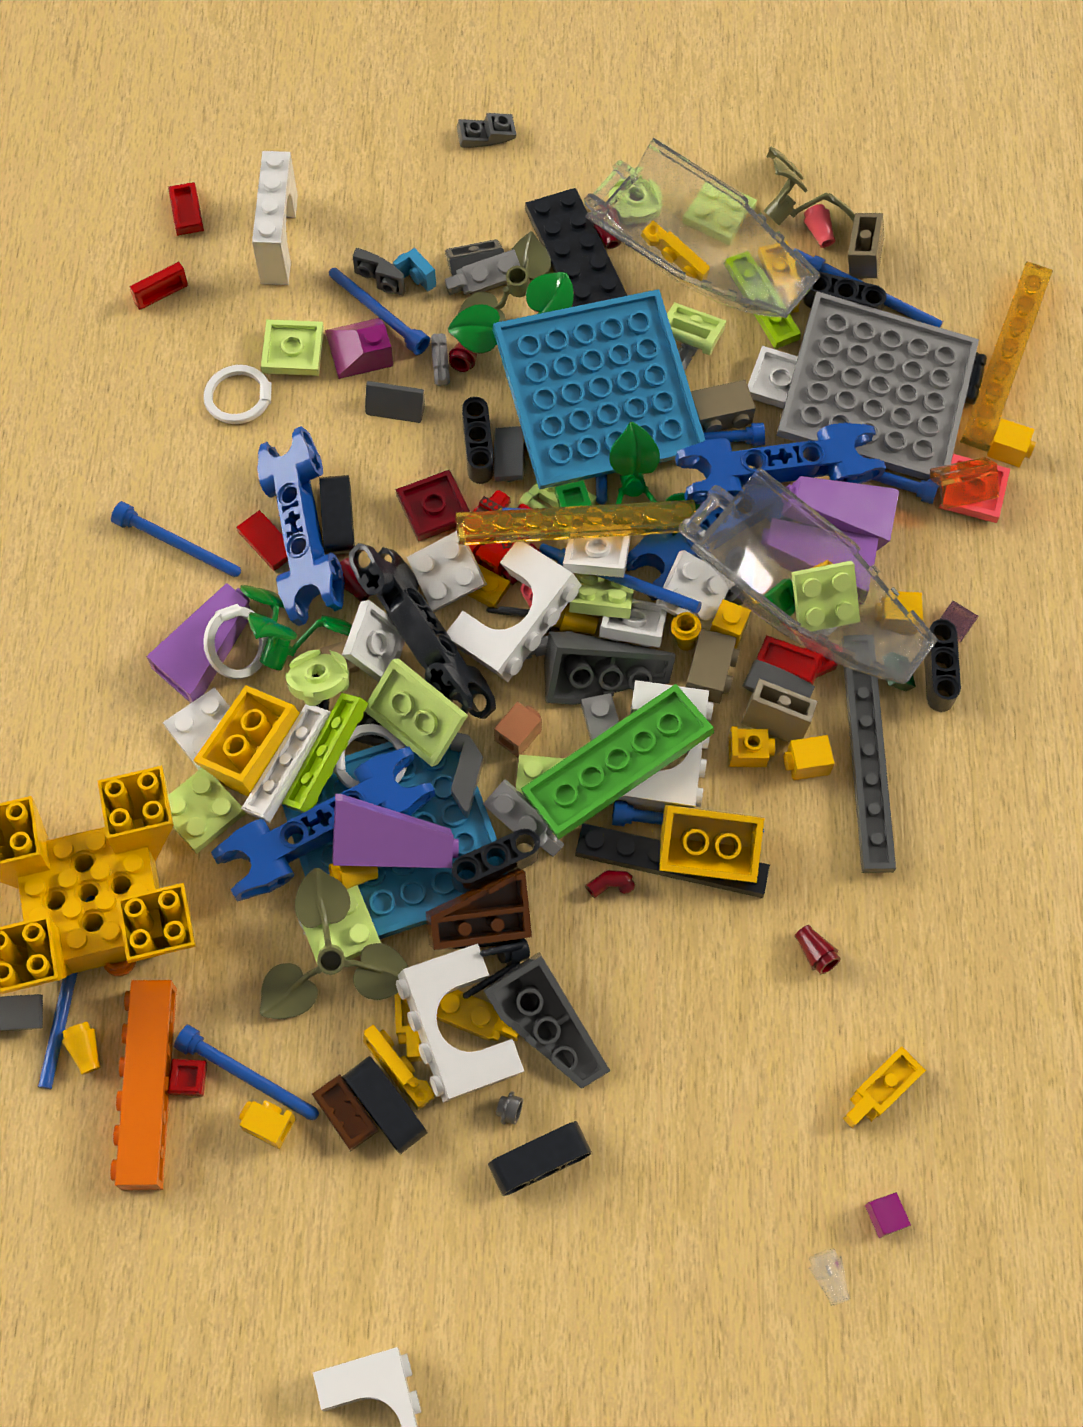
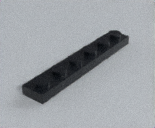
[575,823,770,898]

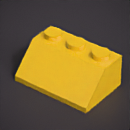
[193,685,300,796]
[659,805,765,883]

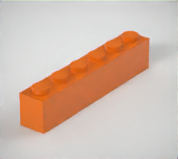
[110,980,177,1190]

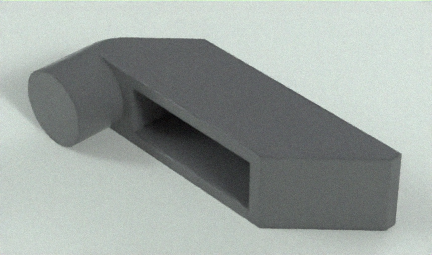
[450,733,483,818]

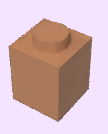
[494,701,542,758]

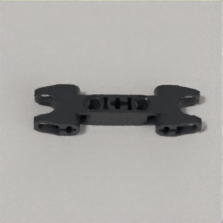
[349,543,496,719]

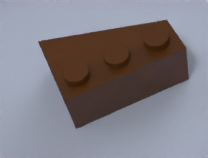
[426,868,532,950]

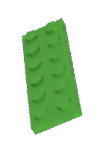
[521,684,714,840]

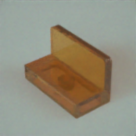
[930,457,999,509]

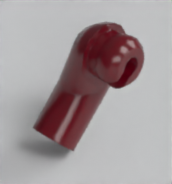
[585,870,635,898]

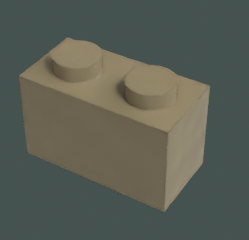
[848,213,884,279]
[691,380,756,433]
[686,629,740,704]
[741,678,818,742]

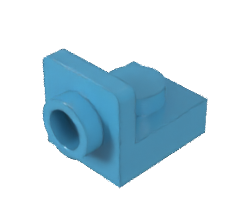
[393,248,436,292]

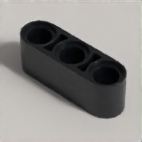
[803,272,886,311]
[462,397,494,484]
[319,475,355,555]
[923,619,961,712]
[452,828,540,893]
[342,1056,428,1155]
[488,1121,592,1196]

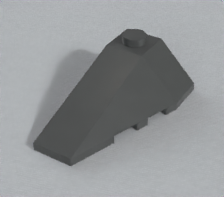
[544,631,676,705]
[484,952,610,1088]

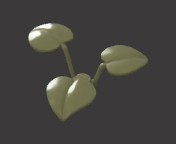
[764,146,855,226]
[457,231,551,322]
[260,868,408,1019]

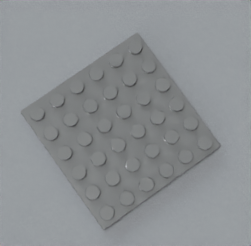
[776,291,979,486]

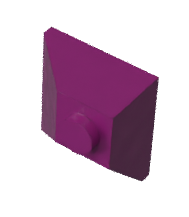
[325,318,393,379]

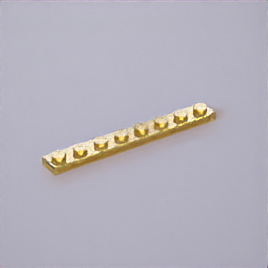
[960,261,1053,452]
[455,500,699,545]

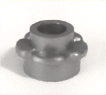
[496,1091,523,1125]

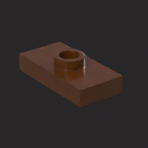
[312,1074,379,1152]

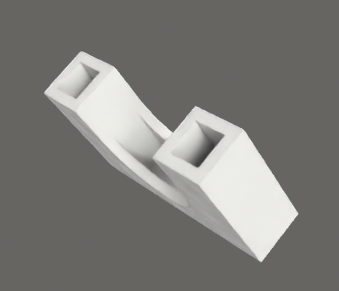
[252,151,298,285]
[447,539,582,682]
[618,680,713,813]
[396,944,524,1103]
[313,1347,421,1427]

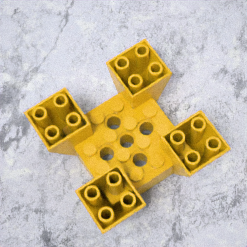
[0,765,196,995]

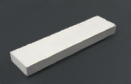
[241,704,331,823]

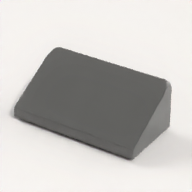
[445,239,504,276]
[365,381,425,423]

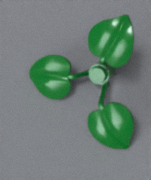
[448,272,574,354]
[584,422,704,536]
[240,585,352,671]

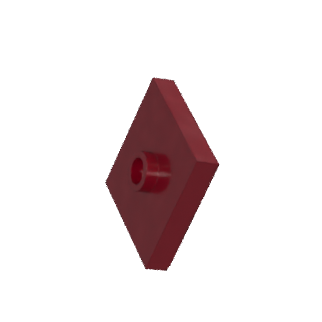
[395,469,471,542]

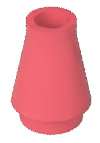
[804,204,836,248]

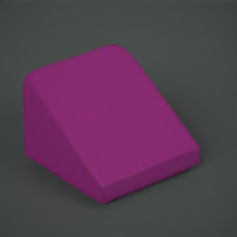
[865,1192,911,1238]

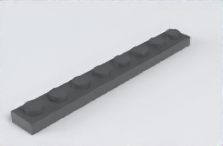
[841,637,896,873]

